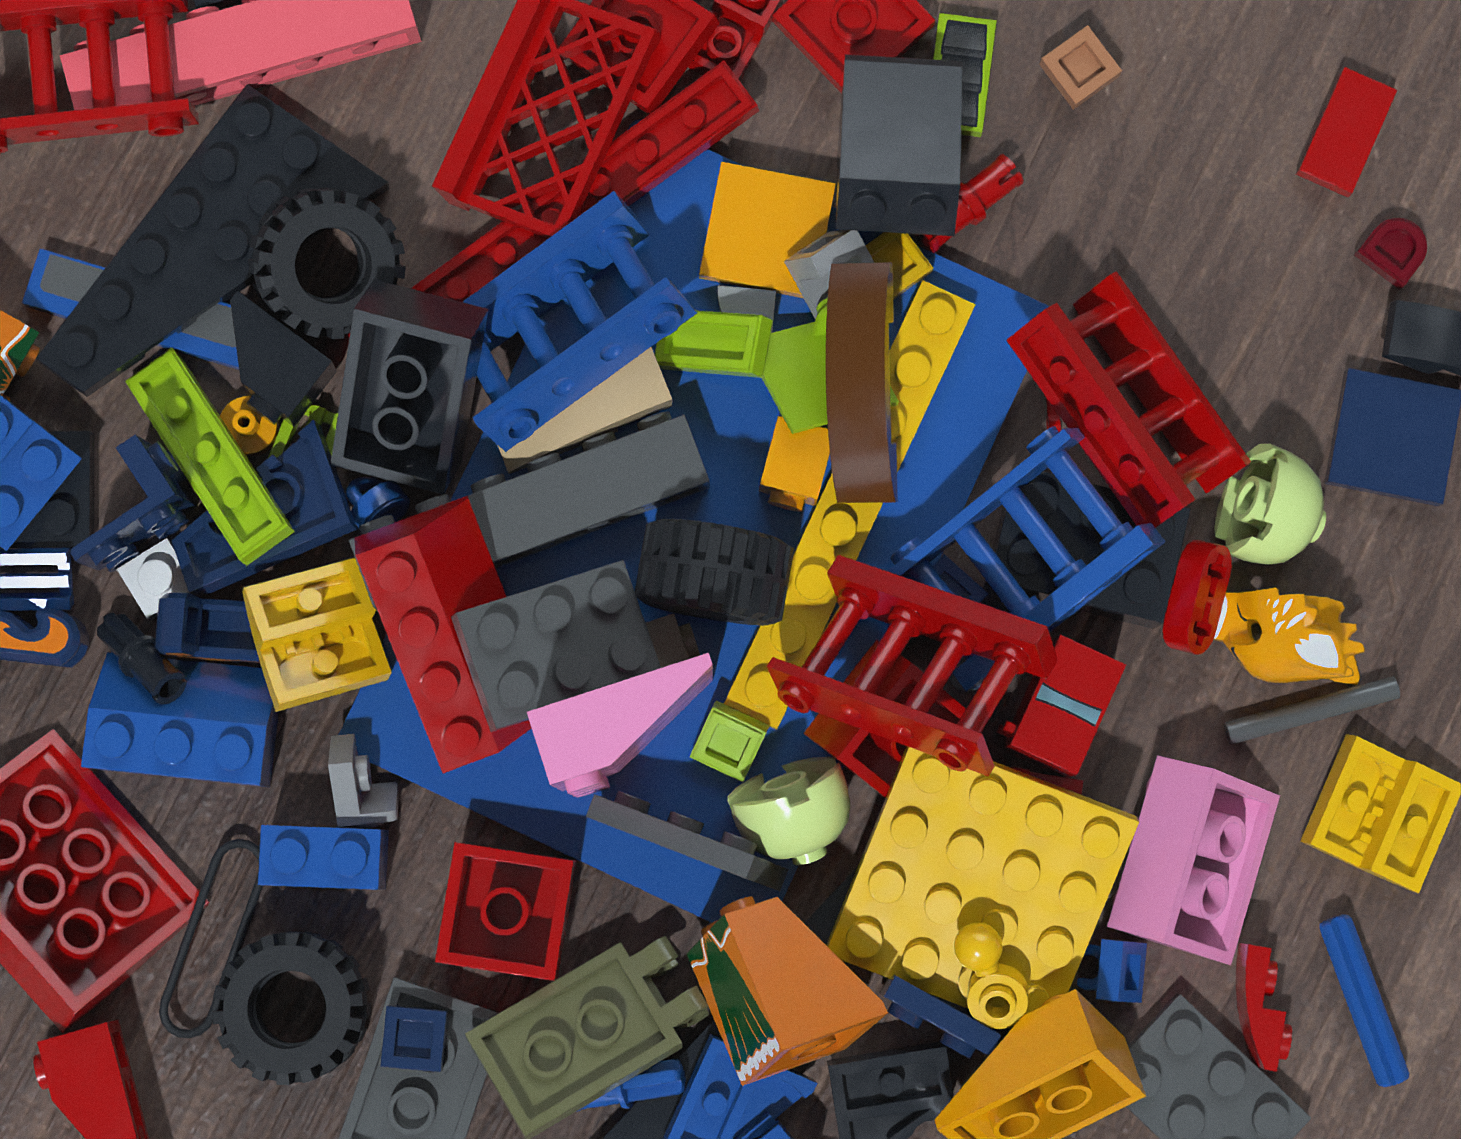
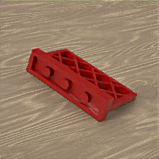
[432,0,660,239]

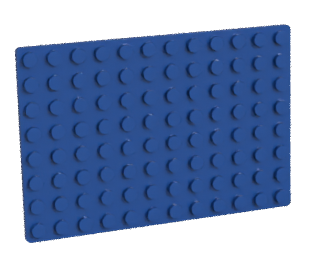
[338,119,1049,923]

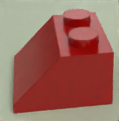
[803,639,966,798]

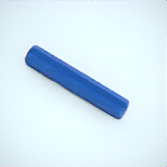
[1319,914,1410,1087]

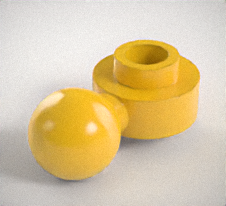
[954,922,1028,1029]

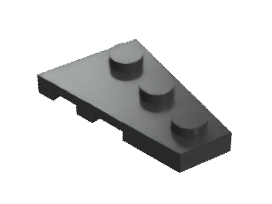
[586,791,789,891]

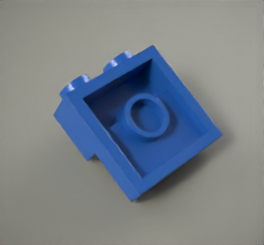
[0,394,82,551]

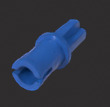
[576,1058,686,1112]

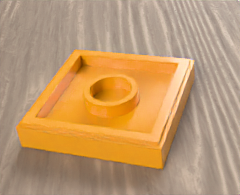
[699,162,836,298]

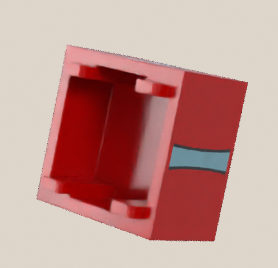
[995,634,1126,778]

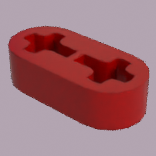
[1163,540,1232,655]

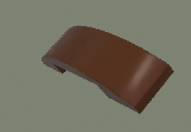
[826,262,898,503]

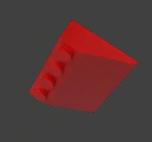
[0,729,210,1033]

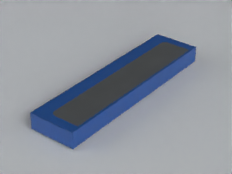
[22,248,239,370]

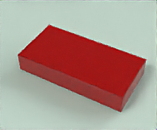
[1295,67,1397,198]

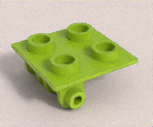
[762,298,899,434]

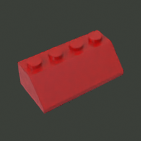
[354,496,532,773]

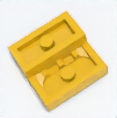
[242,558,392,712]
[1300,734,1461,893]

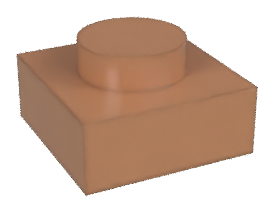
[1039,25,1122,110]

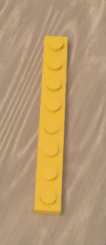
[724,280,976,730]

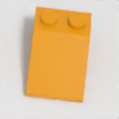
[934,989,1146,1139]

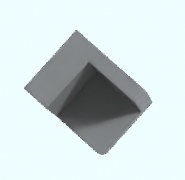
[784,230,874,319]

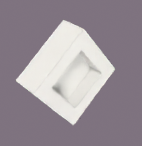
[117,538,190,620]

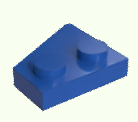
[663,1033,818,1139]

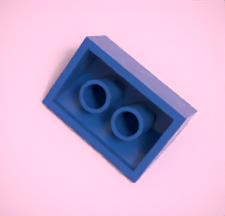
[81,652,279,787]

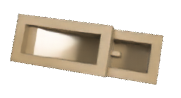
[498,347,672,474]

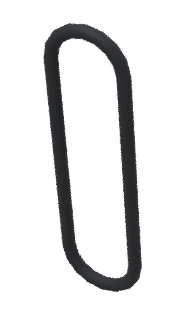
[159,839,263,1038]

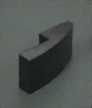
[1382,300,1461,376]

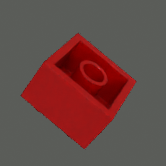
[435,842,577,981]

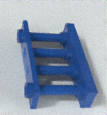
[463,191,697,452]
[888,426,1165,691]

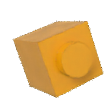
[759,416,830,512]

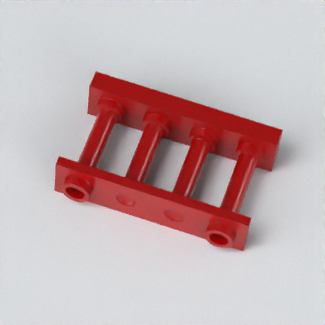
[0,0,199,154]
[1006,271,1251,528]
[767,555,1058,777]

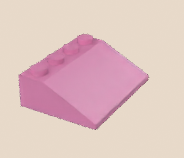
[527,653,713,798]

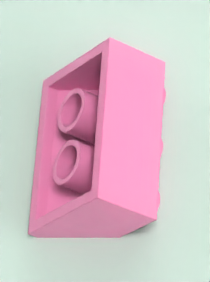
[1107,755,1280,965]

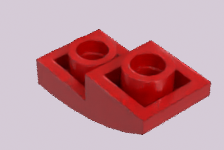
[688,0,783,81]
[1236,943,1292,1072]

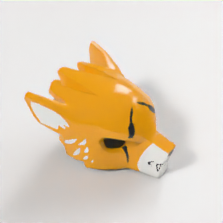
[1213,587,1365,685]

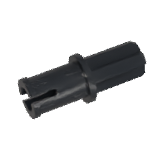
[97,612,187,704]

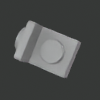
[328,734,399,828]

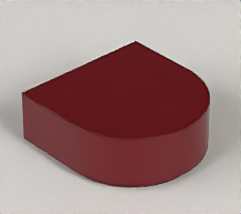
[1354,218,1427,290]

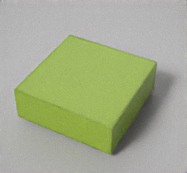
[690,700,770,782]

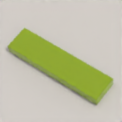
[125,348,295,566]

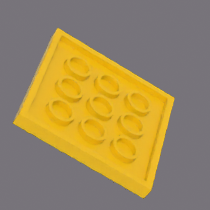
[826,746,1139,1026]

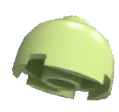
[1214,444,1326,564]
[727,757,851,865]

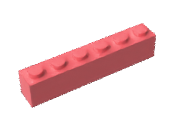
[59,0,422,110]

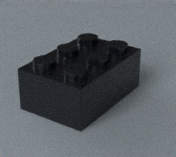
[330,279,489,495]
[983,465,1191,629]

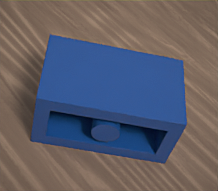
[258,825,389,890]

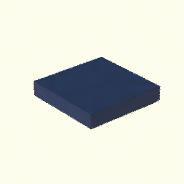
[1324,368,1461,506]

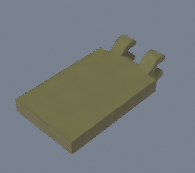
[465,936,709,1139]

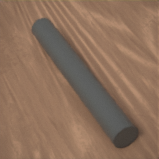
[1224,676,1400,745]

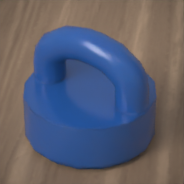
[346,477,410,528]

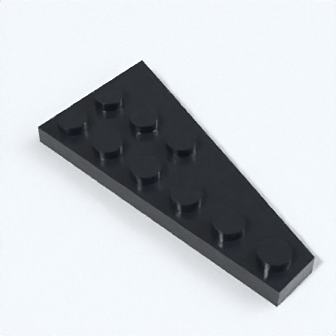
[36,84,390,397]

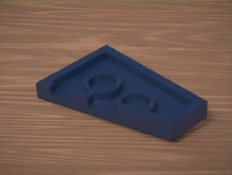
[172,420,357,598]

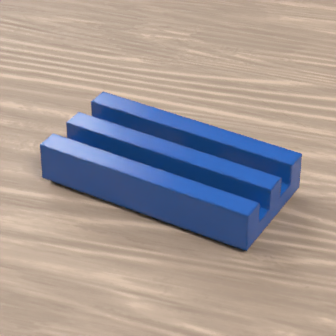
[0,548,74,611]

